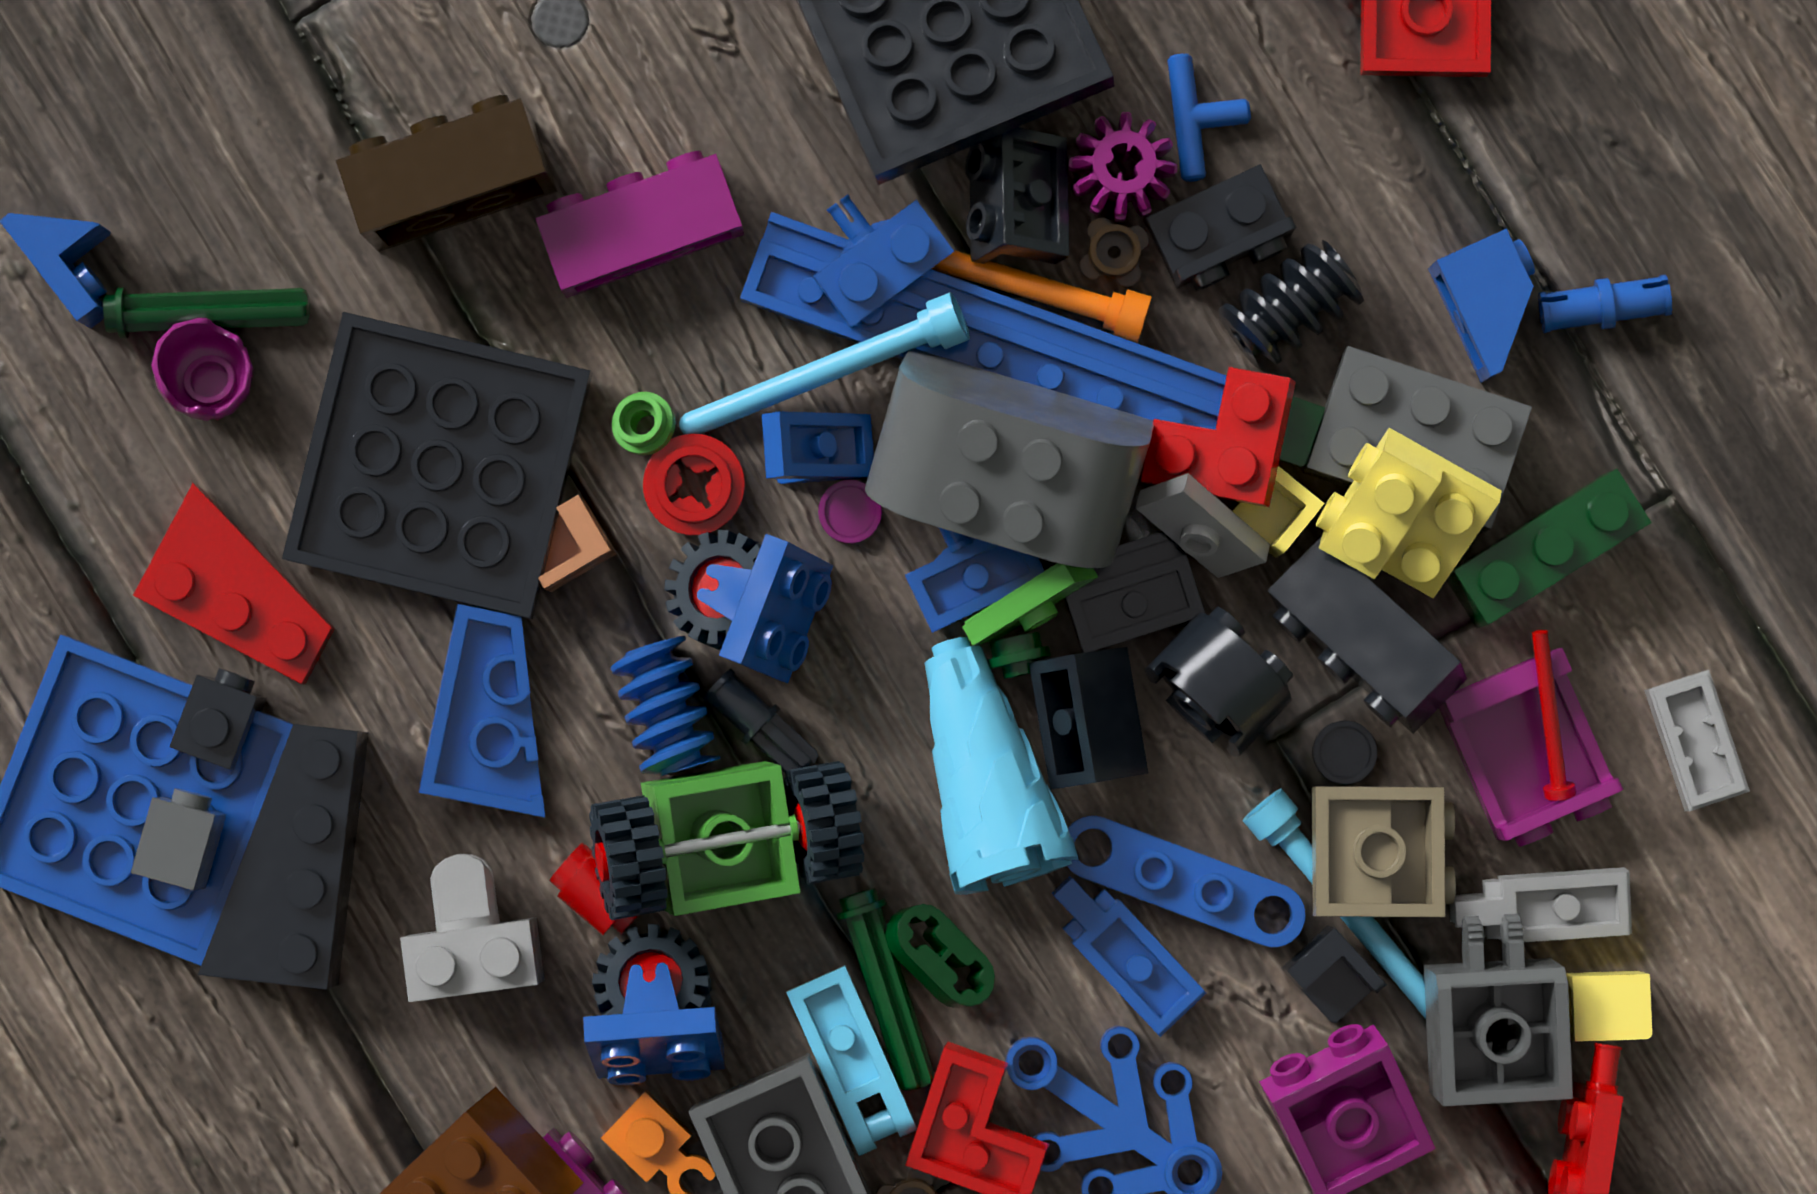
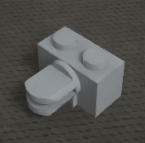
[400,854,545,1002]

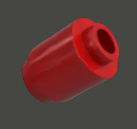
[549,842,638,936]

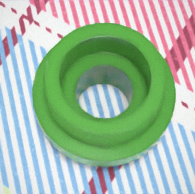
[612,392,675,456]

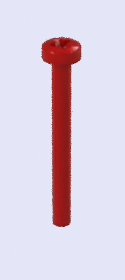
[1532,630,1576,801]

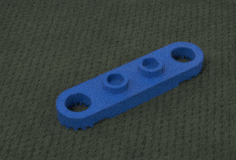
[1067,816,1305,947]

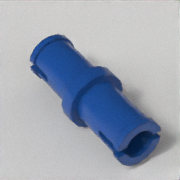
[1538,274,1672,333]

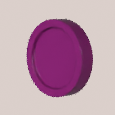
[818,480,882,544]

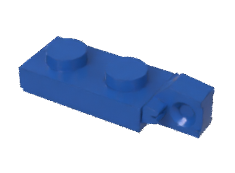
[1051,876,1206,1037]

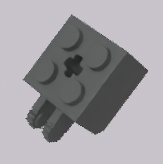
[1424,913,1573,1106]

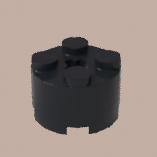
[1145,607,1294,757]

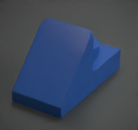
[0,213,111,329]
[762,411,874,484]

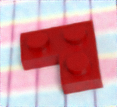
[1141,367,1296,508]
[905,1041,1049,1194]

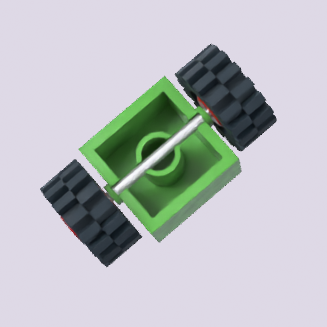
[589,761,865,920]

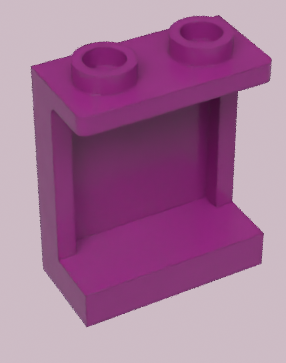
[1439,647,1624,847]

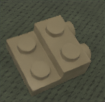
[1312,787,1456,917]

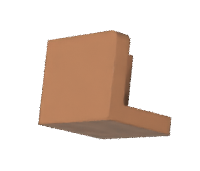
[538,495,617,592]

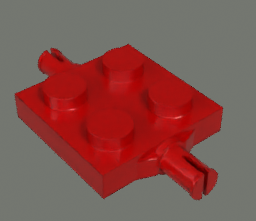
[1548,1042,1623,1194]

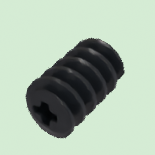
[1218,240,1365,368]

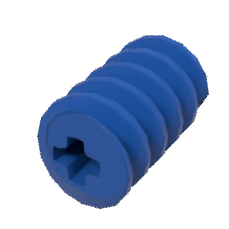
[610,636,721,776]

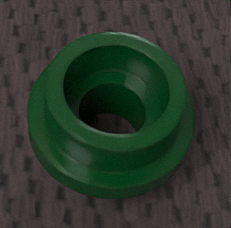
[987,632,1051,679]

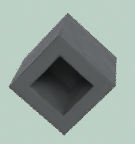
[131,788,227,890]

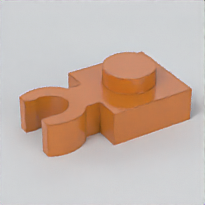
[601,1090,716,1194]

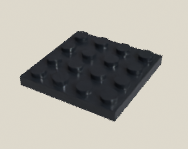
[796,0,1115,185]
[282,312,593,620]

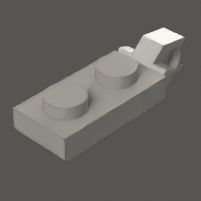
[1449,867,1632,942]

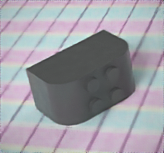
[865,349,1154,568]

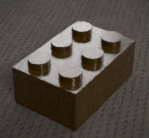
[336,95,558,252]

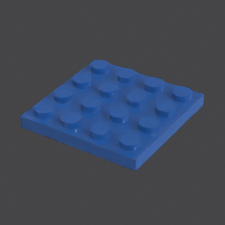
[0,635,293,966]

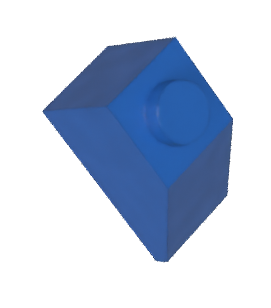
[1428,228,1535,383]

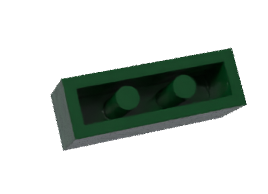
[1446,468,1652,628]

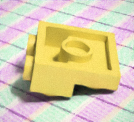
[1316,428,1502,599]

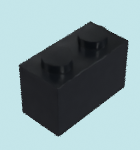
[1029,647,1149,790]

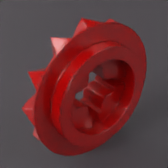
[643,434,745,536]

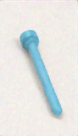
[679,292,970,434]
[1242,788,1426,1019]

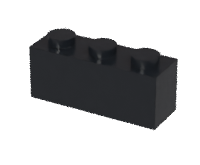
[1267,536,1467,734]

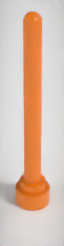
[931,250,1152,344]

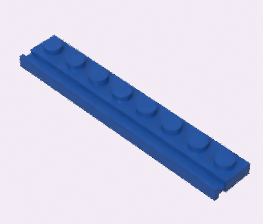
[740,212,1226,430]

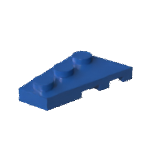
[418,604,545,817]

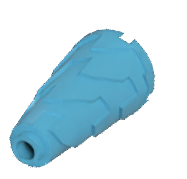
[924,637,1078,895]

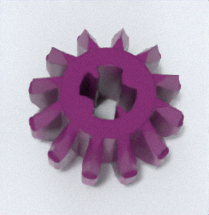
[1068,112,1177,222]

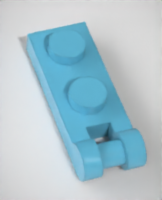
[786,965,917,1156]

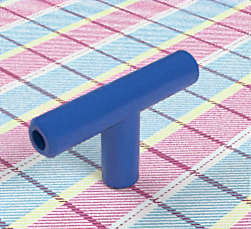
[1167,54,1251,182]

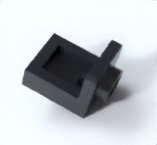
[169,668,267,770]

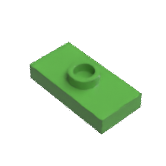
[962,563,1098,646]

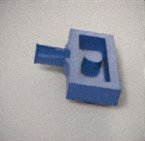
[813,194,954,328]
[905,527,1044,633]

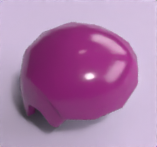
[151,318,255,421]

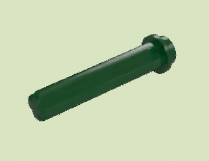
[103,288,310,339]
[837,888,935,1091]

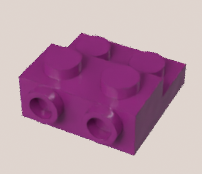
[1259,1024,1436,1194]

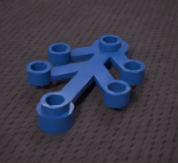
[1005,1026,1222,1194]

